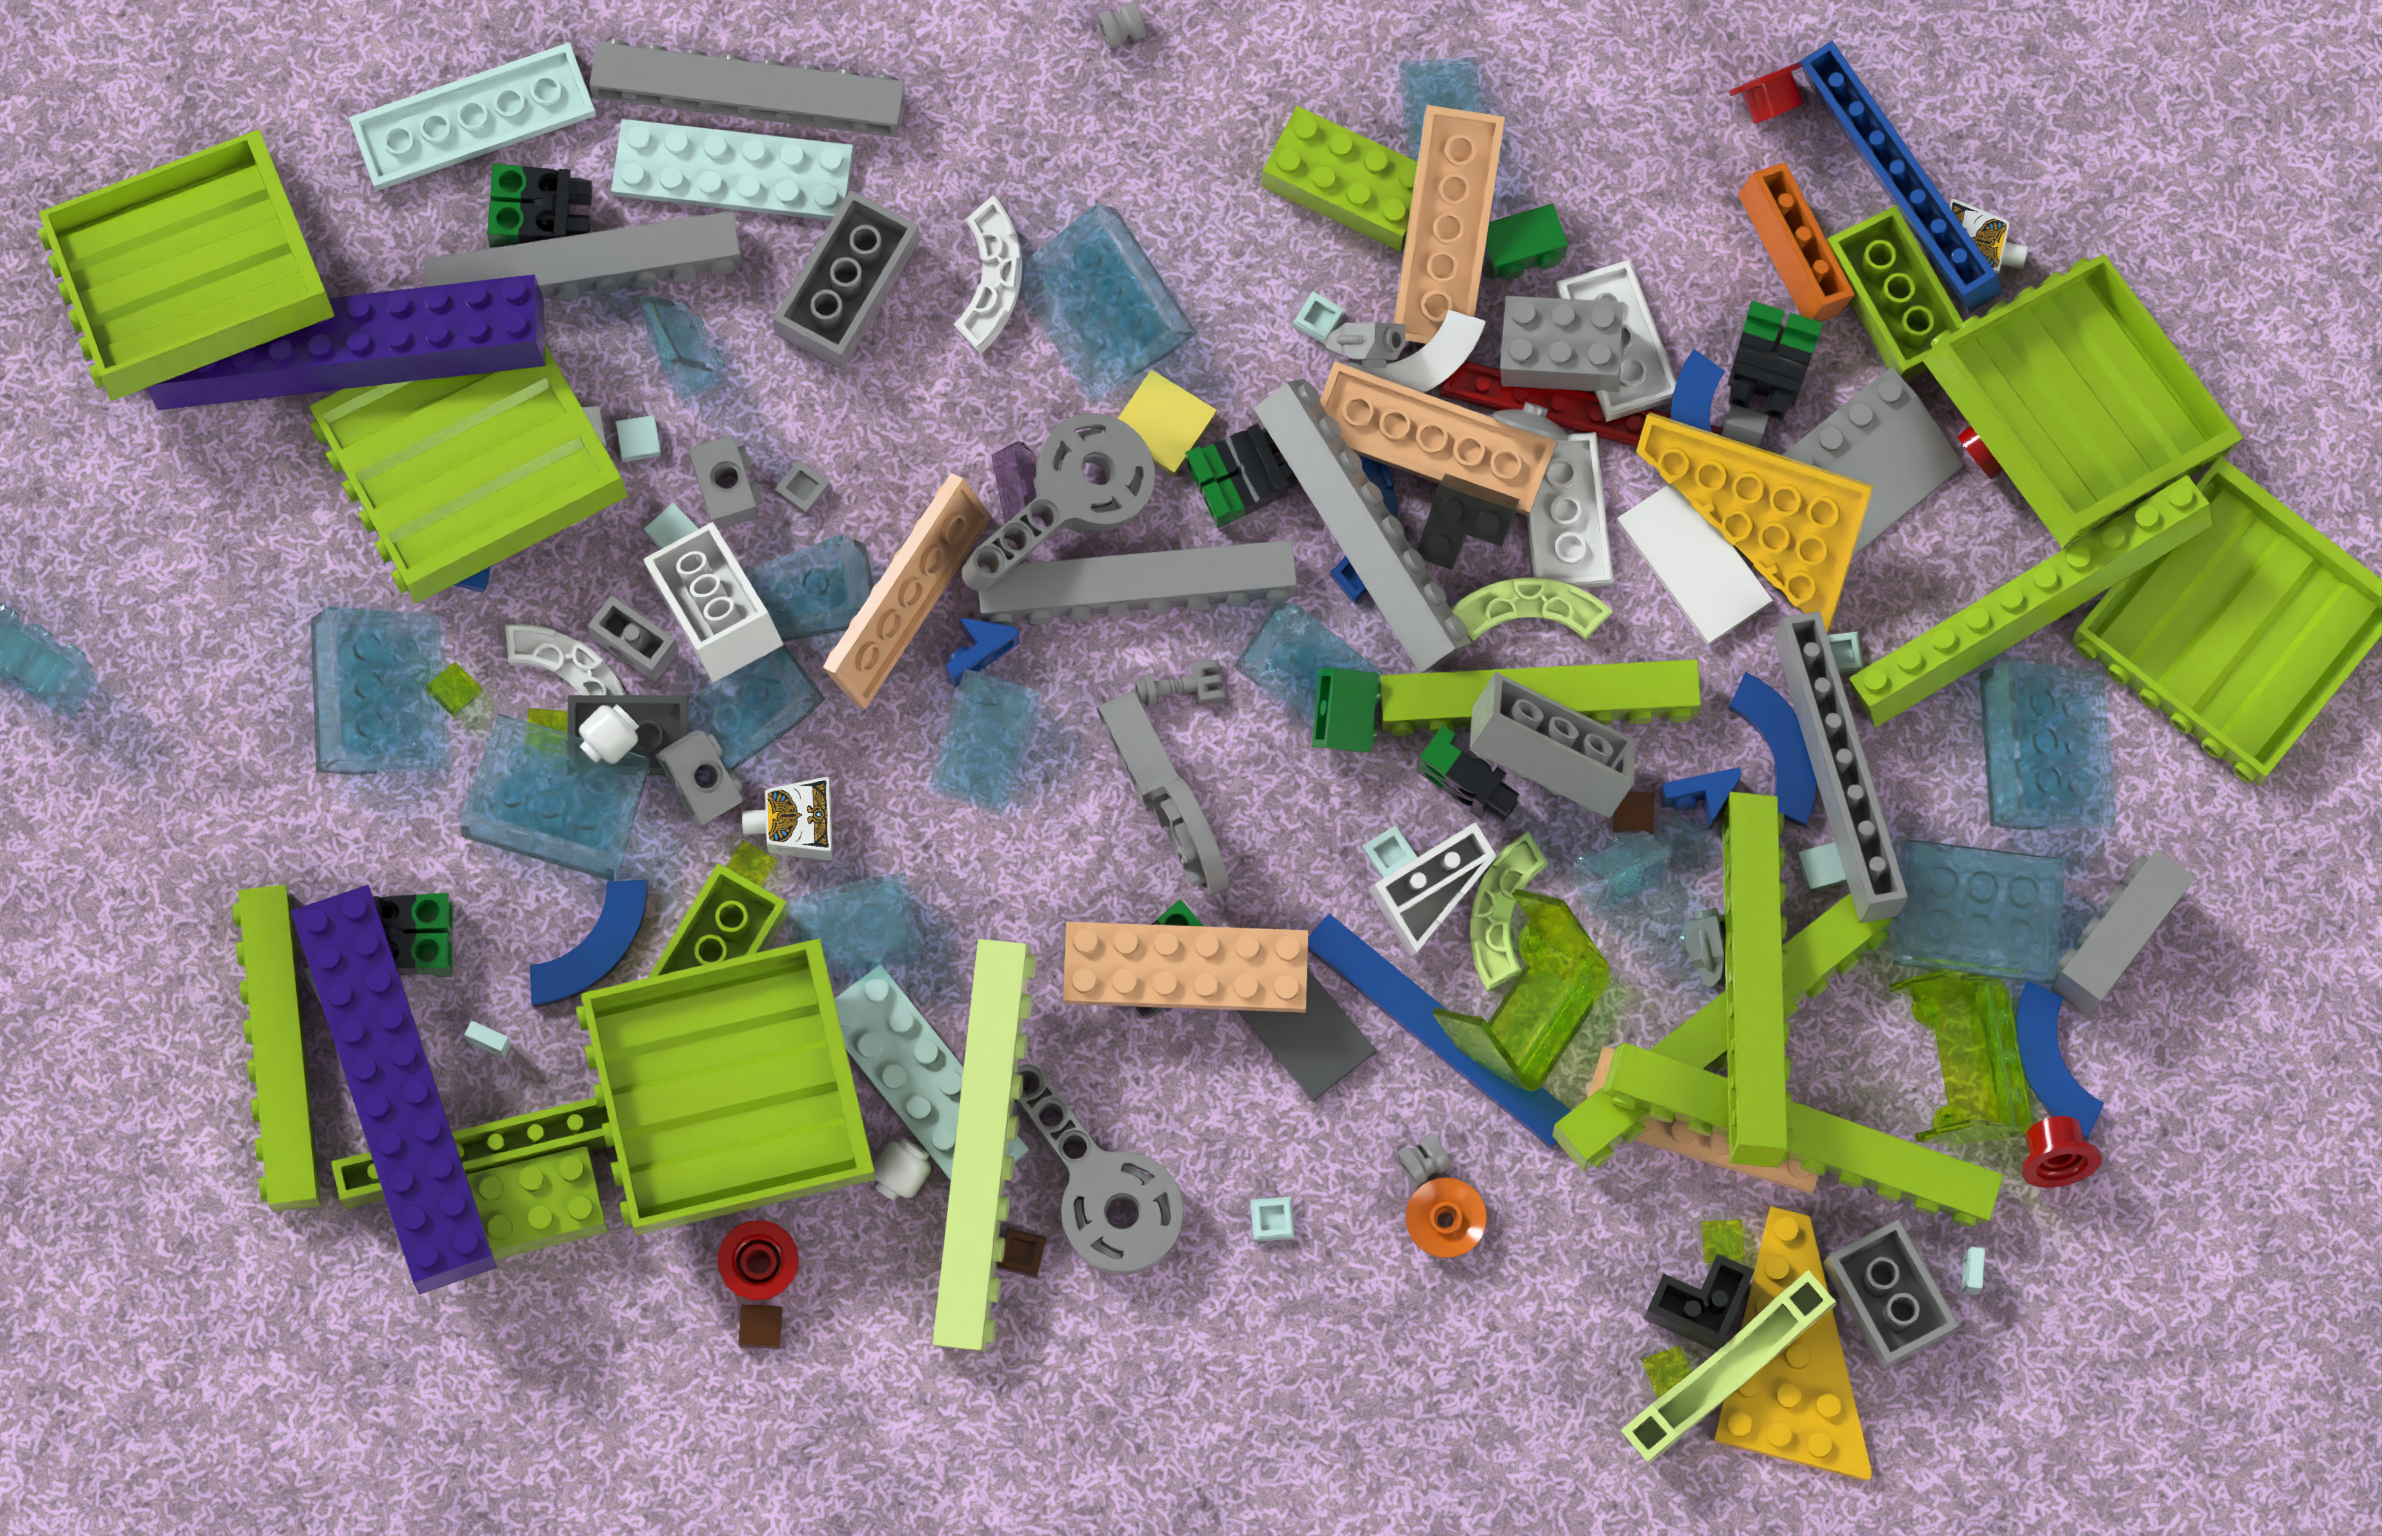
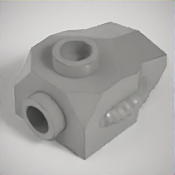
[1326,322,1405,368]
[1680,908,1726,987]

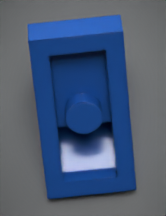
[945,618,1020,688]
[1659,767,1742,830]

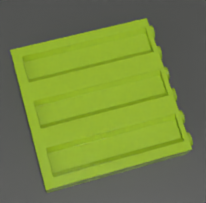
[37,129,335,401]
[1922,254,2244,548]
[309,344,628,604]
[2071,456,2382,787]
[576,938,876,1236]

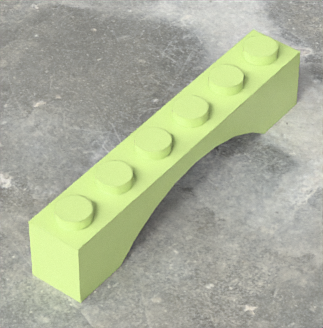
[1621,1270,1837,1464]

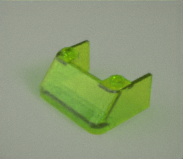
[1432,889,1610,1091]
[1889,968,2032,1146]

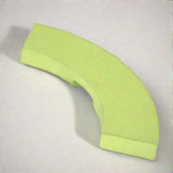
[1450,577,1613,641]
[1470,831,1549,992]

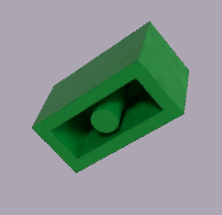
[1484,203,1568,280]
[1311,668,1381,753]

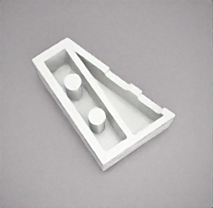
[1368,822,1497,957]

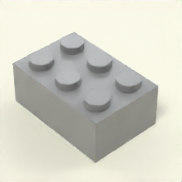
[1500,296,1625,392]
[1823,1219,1959,1372]

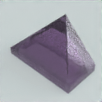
[991,441,1037,524]

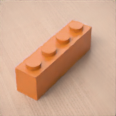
[1738,162,1855,322]

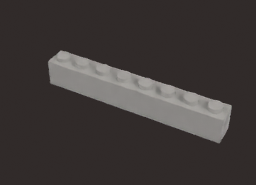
[589,40,905,138]
[423,211,742,300]
[1253,378,1472,673]
[978,540,1297,626]
[1773,611,1908,923]

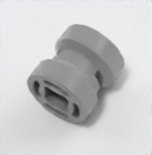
[1097,1,1146,50]
[1396,1133,1452,1188]

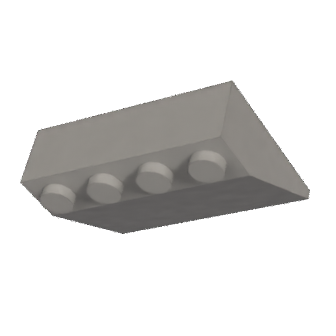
[1782,366,1964,556]

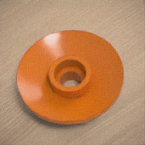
[1405,1178,1487,1258]

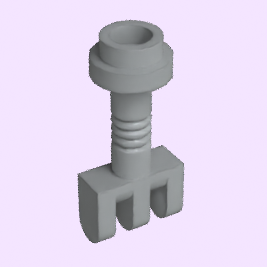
[1135,660,1226,706]

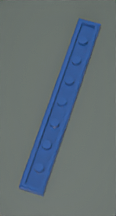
[1308,913,1571,1149]

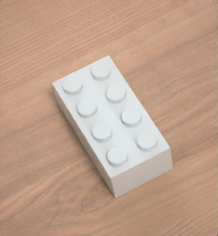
[643,522,784,682]

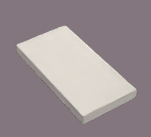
[1556,260,1677,422]
[1526,432,1614,588]
[1616,484,1773,647]

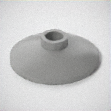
[1492,402,1569,441]

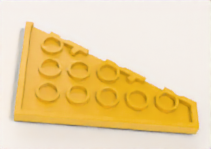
[1636,413,1874,633]
[1713,1206,1872,1482]

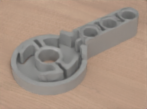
[962,413,1155,591]
[1097,691,1229,896]
[1014,1064,1184,1275]

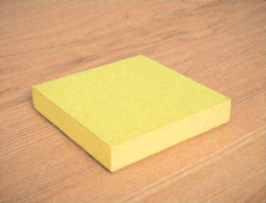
[1118,369,1217,477]

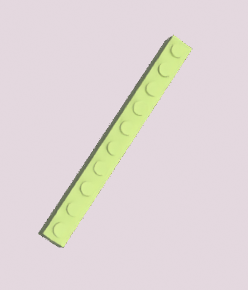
[933,939,1037,1352]

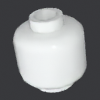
[579,704,639,764]
[873,1138,931,1201]

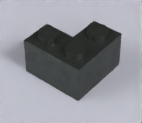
[1417,473,1520,570]
[1643,1253,1755,1352]

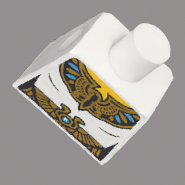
[1934,199,2028,281]
[742,777,833,860]

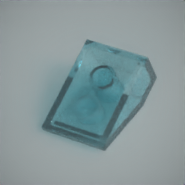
[1398,57,1483,162]
[639,294,726,402]
[743,534,874,642]
[1233,602,1383,722]
[689,643,826,770]
[928,668,1042,814]
[1570,830,1674,917]
[788,873,919,974]

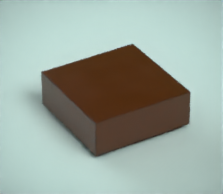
[1613,791,1655,835]
[997,1228,1047,1278]
[738,1304,783,1349]

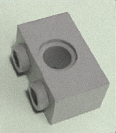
[688,435,763,530]
[588,595,678,683]
[655,730,743,825]

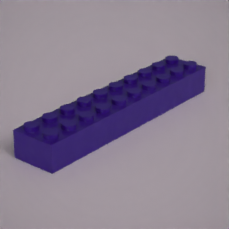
[147,274,545,410]
[291,884,497,1295]

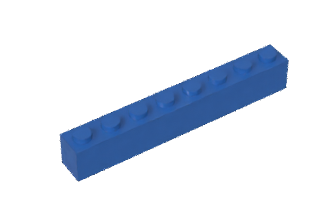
[1800,40,2003,314]

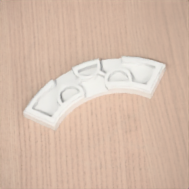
[954,195,1022,355]
[1349,310,1486,393]
[505,624,626,695]

